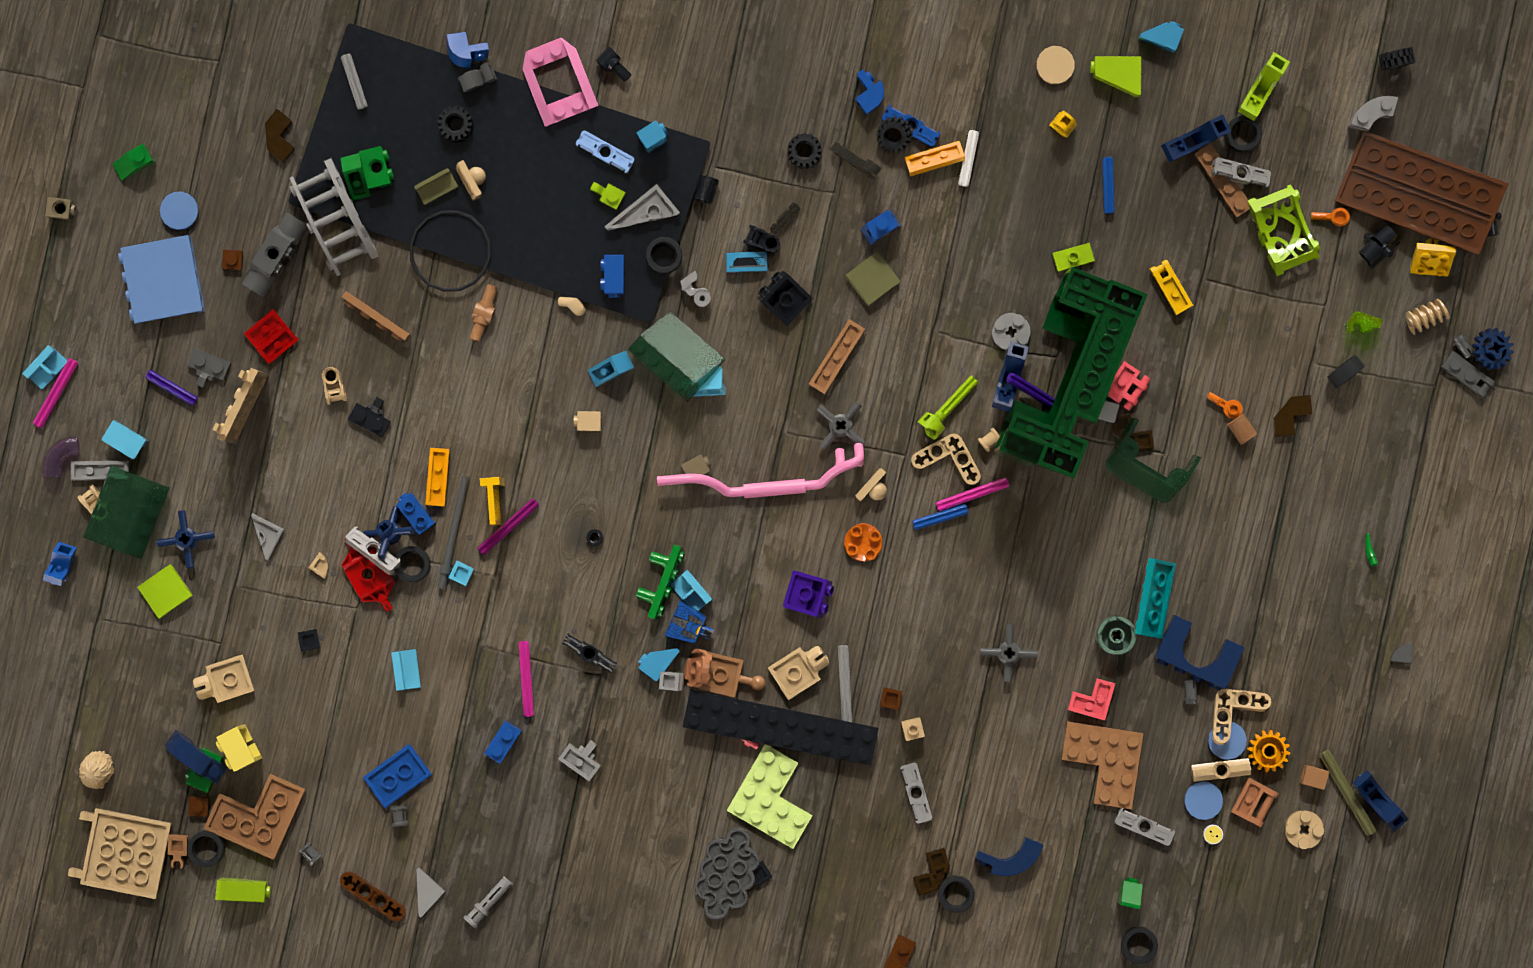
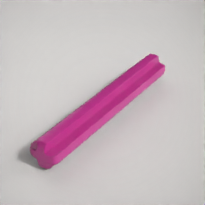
[33,358,78,428]
[936,477,1009,511]
[518,641,534,717]

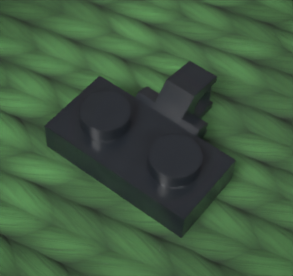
[348,397,391,438]

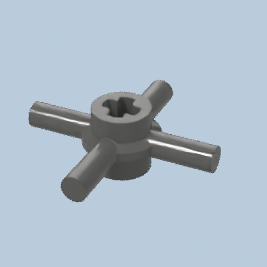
[816,401,865,450]
[980,624,1038,682]

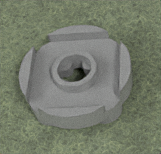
[992,313,1030,351]

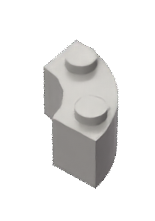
[1348,96,1398,131]

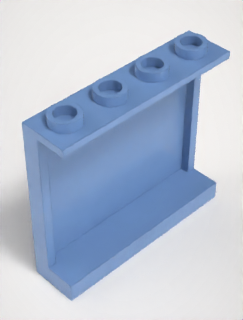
[118,235,205,324]

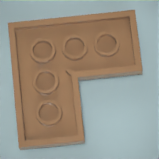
[1061,721,1143,809]
[204,774,306,860]

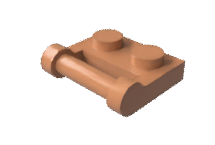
[1231,778,1279,828]

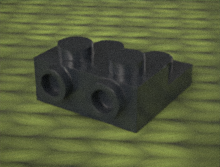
[757,271,813,326]

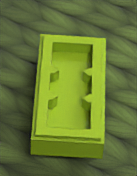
[1052,243,1095,272]

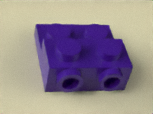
[783,570,834,618]

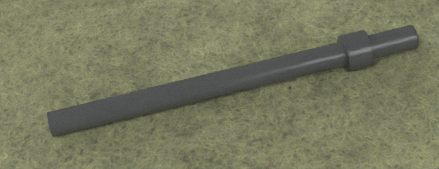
[437,475,469,589]

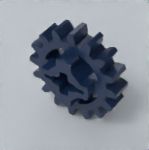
[1472,328,1514,370]

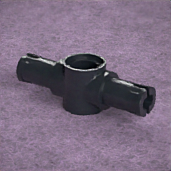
[562,633,617,673]

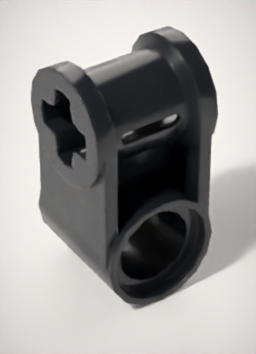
[743,225,781,253]

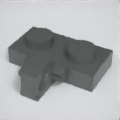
[188,348,231,388]

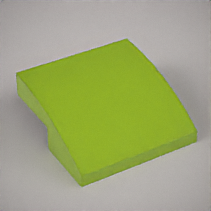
[137,564,193,619]

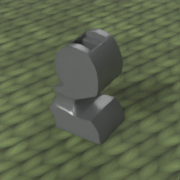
[458,62,498,93]

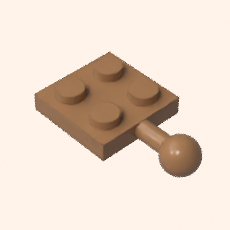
[698,651,766,698]

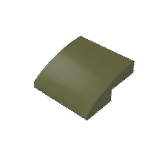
[845,251,901,306]

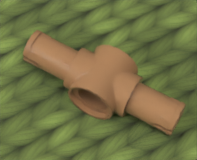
[469,284,498,342]

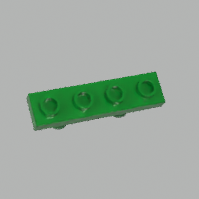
[636,545,685,620]

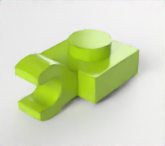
[590,182,625,210]

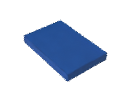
[362,744,432,808]

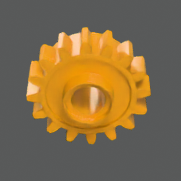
[1247,730,1290,772]

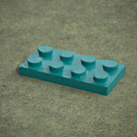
[1135,558,1176,639]

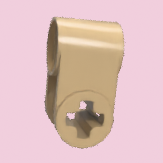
[322,367,347,405]
[77,485,113,521]

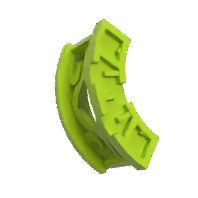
[1248,184,1321,276]

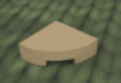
[309,552,328,579]

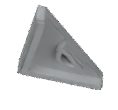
[251,513,285,561]
[417,867,445,918]

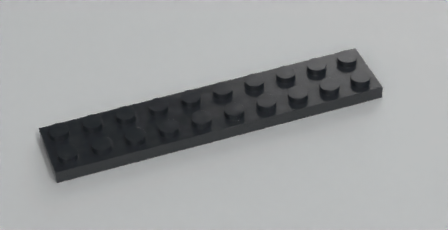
[683,689,879,766]

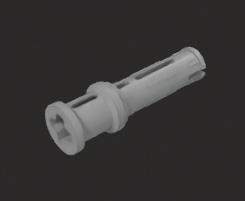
[463,876,513,929]

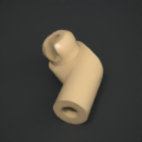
[558,297,585,316]

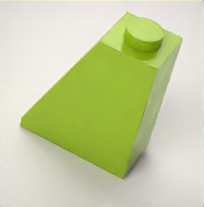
[1090,56,1141,97]
[215,877,271,902]

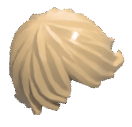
[79,751,114,789]

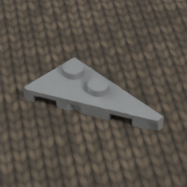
[604,184,680,231]

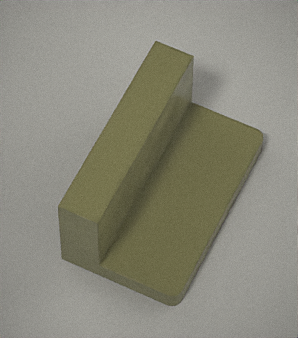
[414,168,458,205]

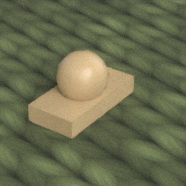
[455,160,486,200]
[855,468,887,501]

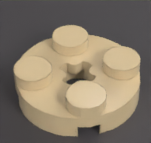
[1285,810,1324,849]

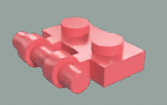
[1107,361,1151,411]

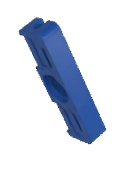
[882,105,940,147]

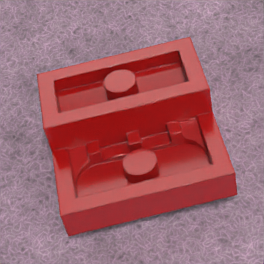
[244,309,299,364]

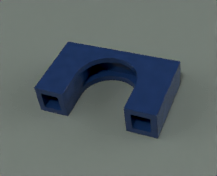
[1154,615,1245,691]

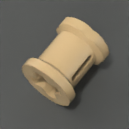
[978,428,1000,452]

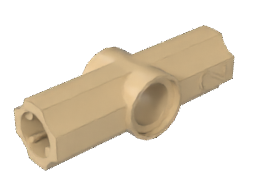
[1191,758,1251,782]

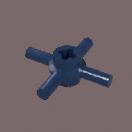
[363,506,415,559]
[157,510,215,568]

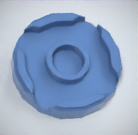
[160,191,199,230]
[1208,722,1247,760]
[1184,781,1223,820]

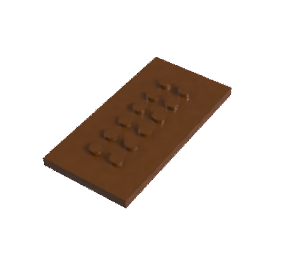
[1335,130,1509,256]

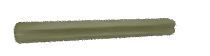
[1320,750,1376,836]

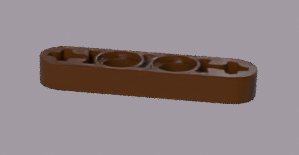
[340,871,406,921]

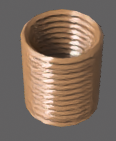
[1227,414,1257,445]

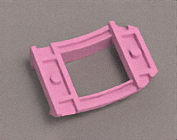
[522,38,598,126]

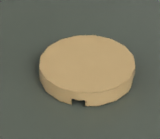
[1036,46,1074,84]

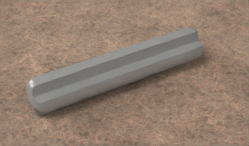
[341,54,367,110]

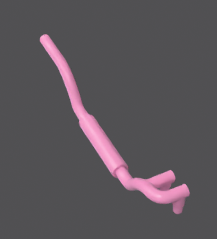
[657,443,864,498]

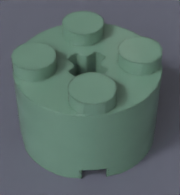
[1096,616,1136,655]

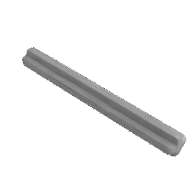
[838,645,852,722]

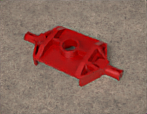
[341,538,396,612]

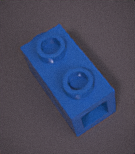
[601,255,624,298]
[396,492,436,535]

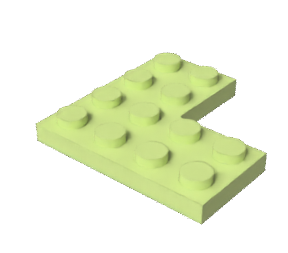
[727,744,812,849]

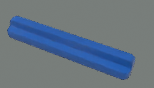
[1103,157,1115,214]
[912,504,968,530]

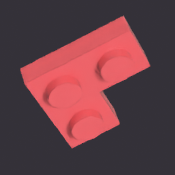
[1067,678,1115,720]

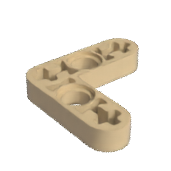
[911,434,980,485]
[1212,689,1271,745]

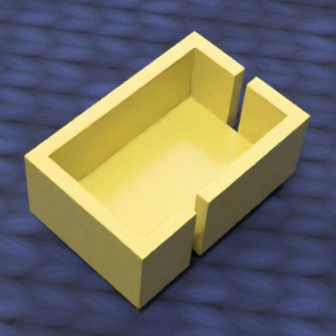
[216,724,262,772]

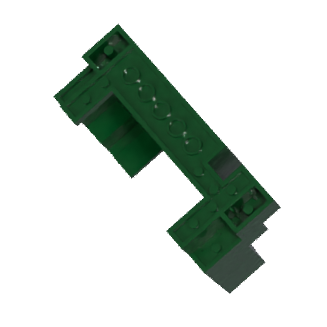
[993,267,1148,479]

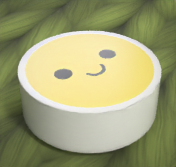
[1203,824,1223,844]

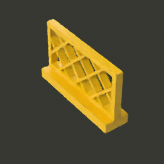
[480,477,505,525]

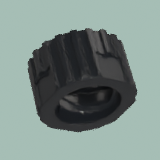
[586,529,603,546]

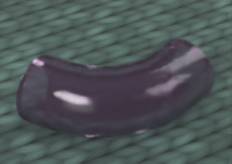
[42,436,80,478]

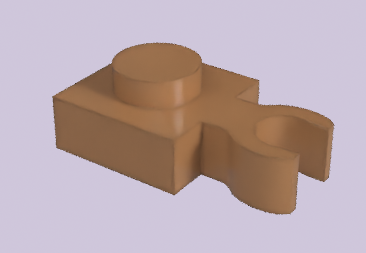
[168,834,189,869]

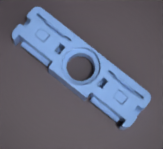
[576,131,634,173]

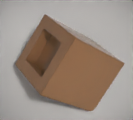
[1299,764,1330,790]

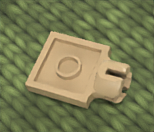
[768,646,829,700]
[193,654,254,703]

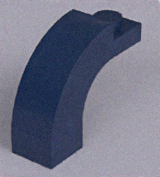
[1161,115,1232,162]
[992,341,1029,412]
[165,729,227,784]
[1353,771,1409,832]
[975,836,1044,876]

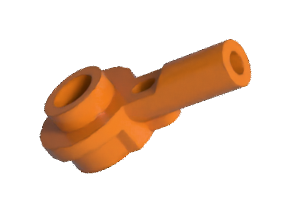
[1311,208,1350,227]
[1206,392,1243,419]

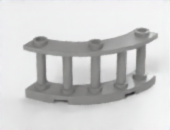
[290,158,378,276]

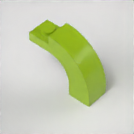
[1238,52,1290,121]

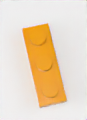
[905,141,965,177]
[425,448,450,507]

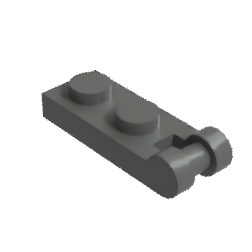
[1440,351,1496,398]

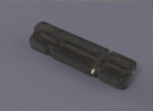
[770,202,800,235]

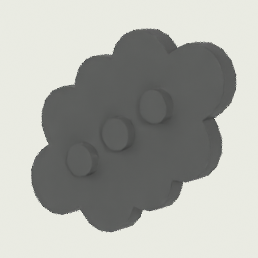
[695,827,760,920]

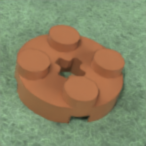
[684,649,712,688]

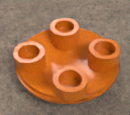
[844,523,883,562]

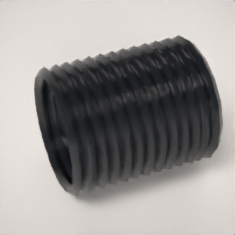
[693,174,720,204]

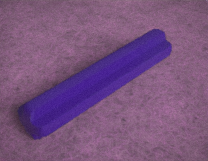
[145,370,198,406]
[1006,373,1055,407]

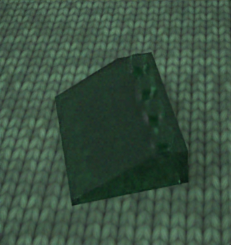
[627,311,726,403]
[83,465,169,559]

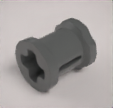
[390,805,409,826]
[297,841,323,866]

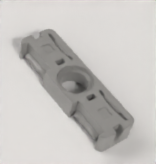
[1211,157,1271,189]
[346,527,400,575]
[900,762,932,823]
[1114,808,1175,846]

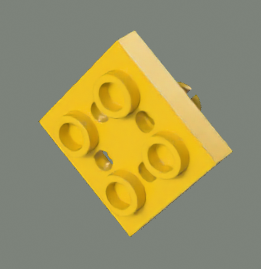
[1410,238,1456,277]

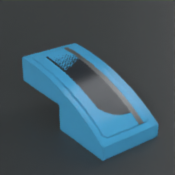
[725,252,767,272]

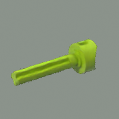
[918,376,979,440]

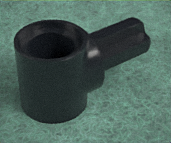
[595,47,632,82]

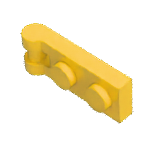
[1149,260,1193,315]

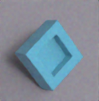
[448,561,474,586]

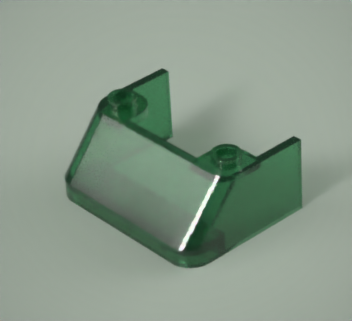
[1105,418,1201,503]

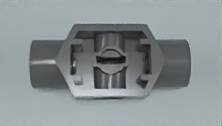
[241,212,308,298]

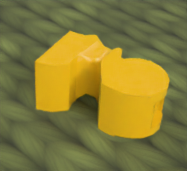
[1049,111,1077,138]

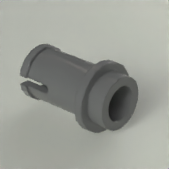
[1452,333,1474,359]
[1184,681,1199,704]

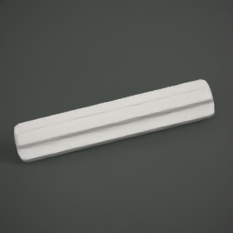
[958,130,979,187]

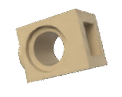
[574,411,601,431]
[901,717,925,741]

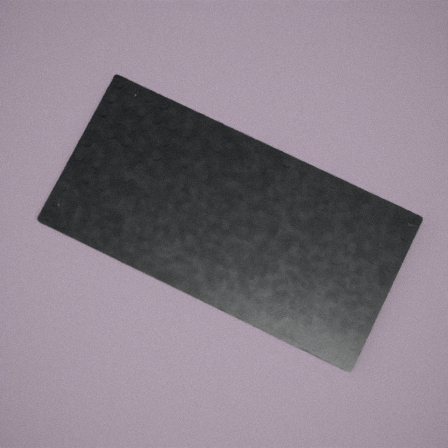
[288,23,710,323]

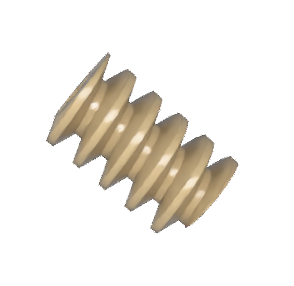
[1406,299,1450,335]

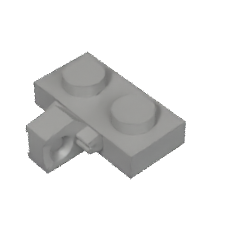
[558,740,601,781]

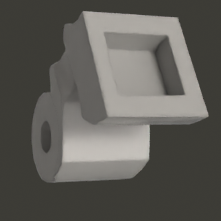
[680,271,711,307]
[659,672,685,691]

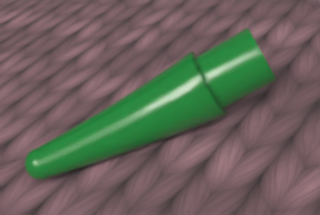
[1365,533,1379,567]

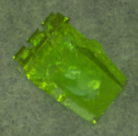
[1345,311,1383,333]

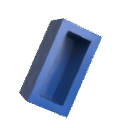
[484,720,522,764]

